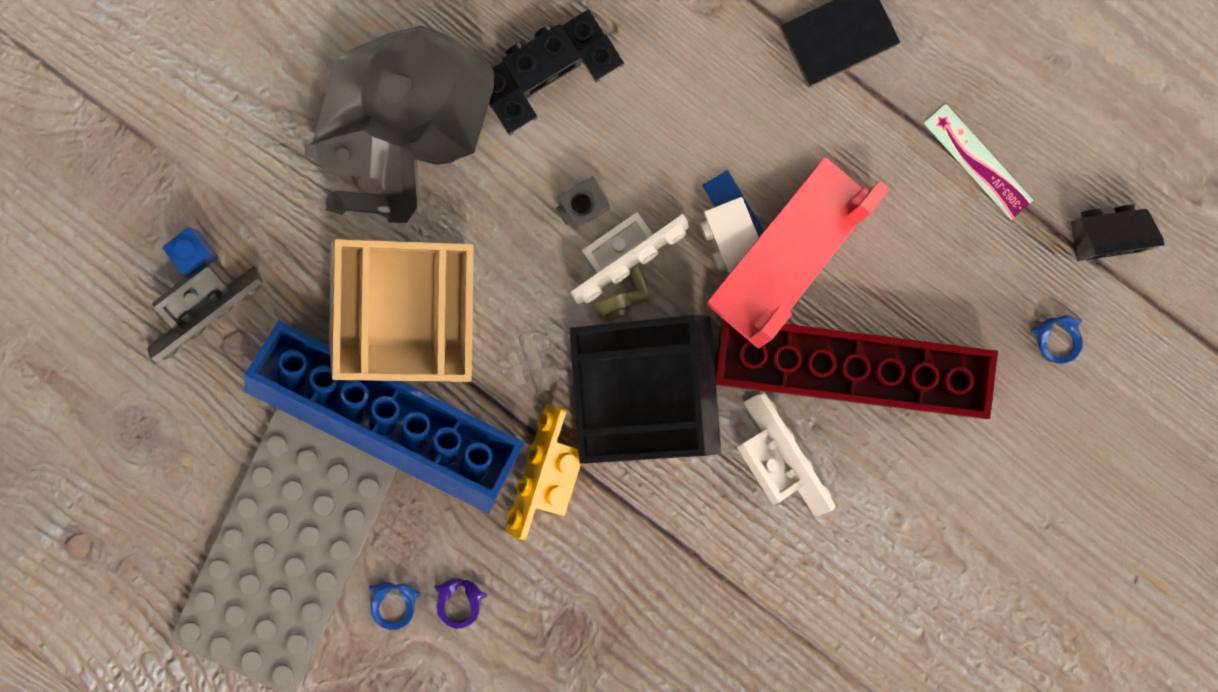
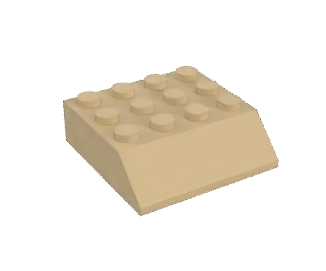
[329,239,474,382]

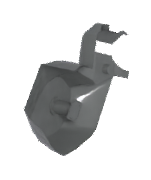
[305,26,494,223]

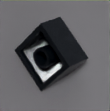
[1071,204,1165,261]

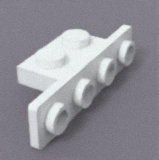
[571,212,689,304]
[737,392,835,517]

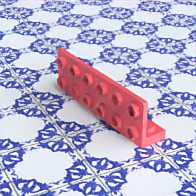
[707,158,889,349]

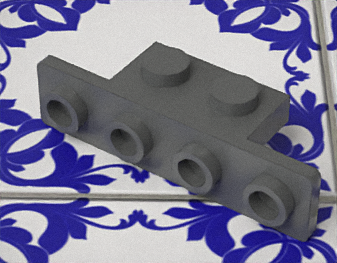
[147,262,263,364]

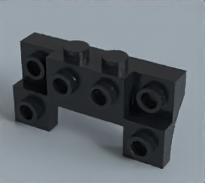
[489,9,624,136]

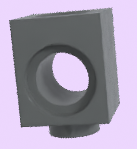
[556,176,610,229]

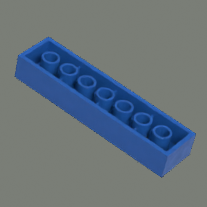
[244,320,524,514]

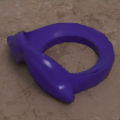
[434,578,487,629]

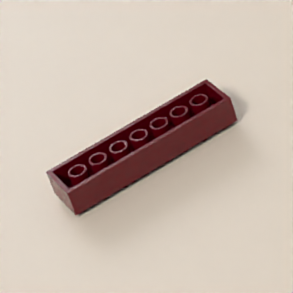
[715,318,998,419]

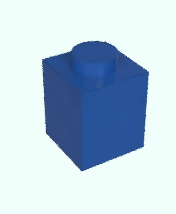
[162,227,219,276]

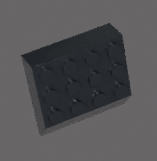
[569,315,721,464]

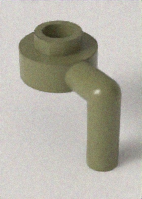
[595,263,650,321]

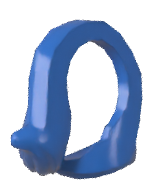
[1031,315,1083,364]
[368,582,421,630]

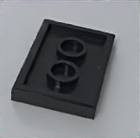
[780,0,900,88]

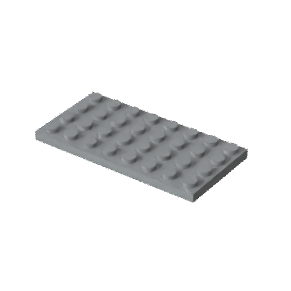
[169,408,399,692]

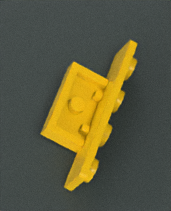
[506,404,581,540]

